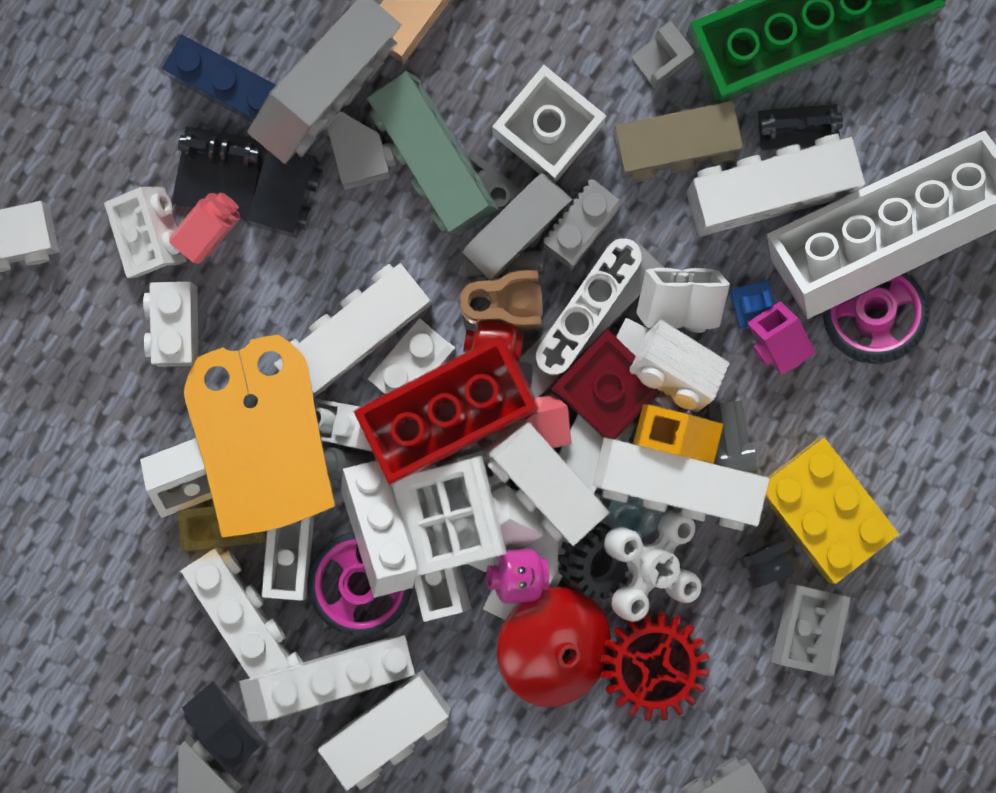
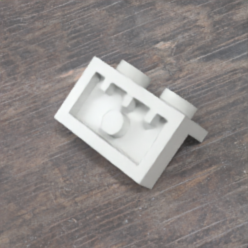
[104,187,186,278]
[368,318,456,394]

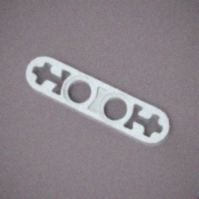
[536,238,642,376]

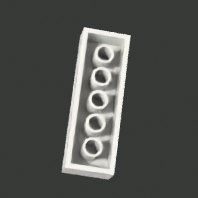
[767,131,996,319]

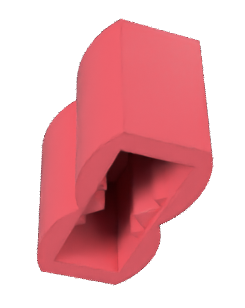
[169,193,240,264]

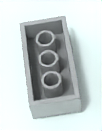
[247,0,402,164]

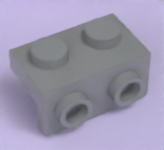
[771,583,850,677]

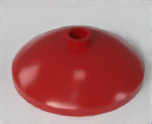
[497,587,611,707]

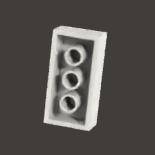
[686,134,865,237]

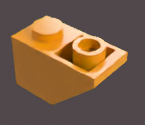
[633,404,723,464]

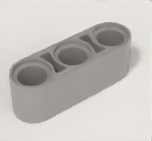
[462,172,573,280]

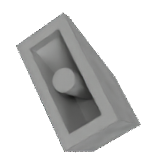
[328,111,396,190]

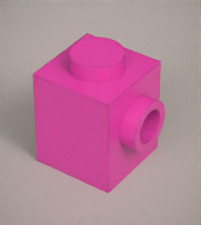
[747,301,815,375]

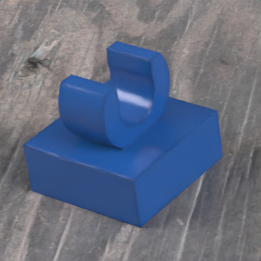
[728,279,775,329]

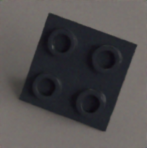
[172,126,263,218]

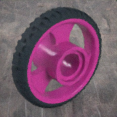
[823,273,929,364]
[308,532,412,636]

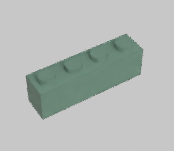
[367,71,499,236]

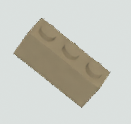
[613,101,743,182]

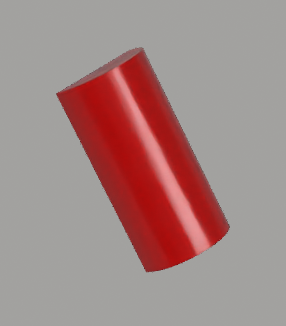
[353,335,539,486]

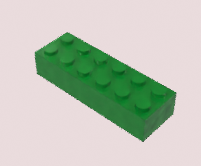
[686,0,946,104]

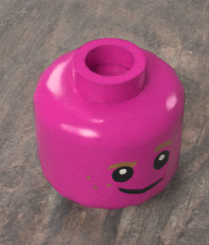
[486,548,549,603]

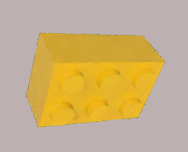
[764,437,900,584]

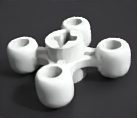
[604,510,702,621]

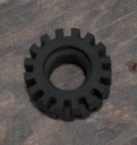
[558,522,629,600]

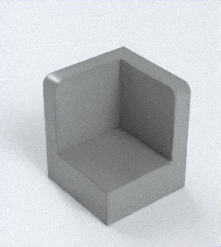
[632,20,695,88]

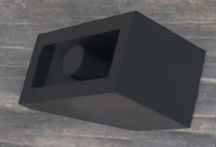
[182,681,265,774]

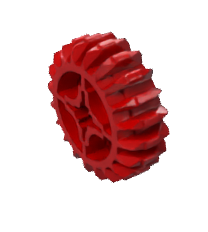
[600,611,709,721]

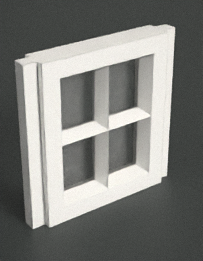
[392,456,506,576]

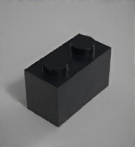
[247,150,323,238]

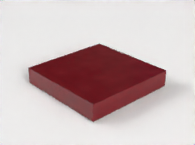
[551,329,661,440]

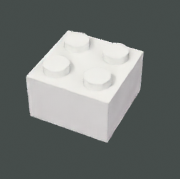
[492,65,606,183]

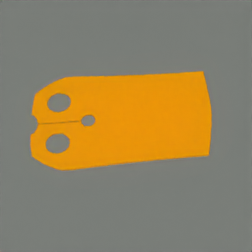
[184,335,335,538]

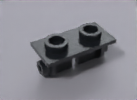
[757,104,843,151]

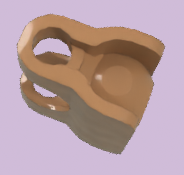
[460,270,543,332]

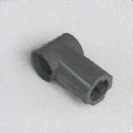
[707,400,758,475]

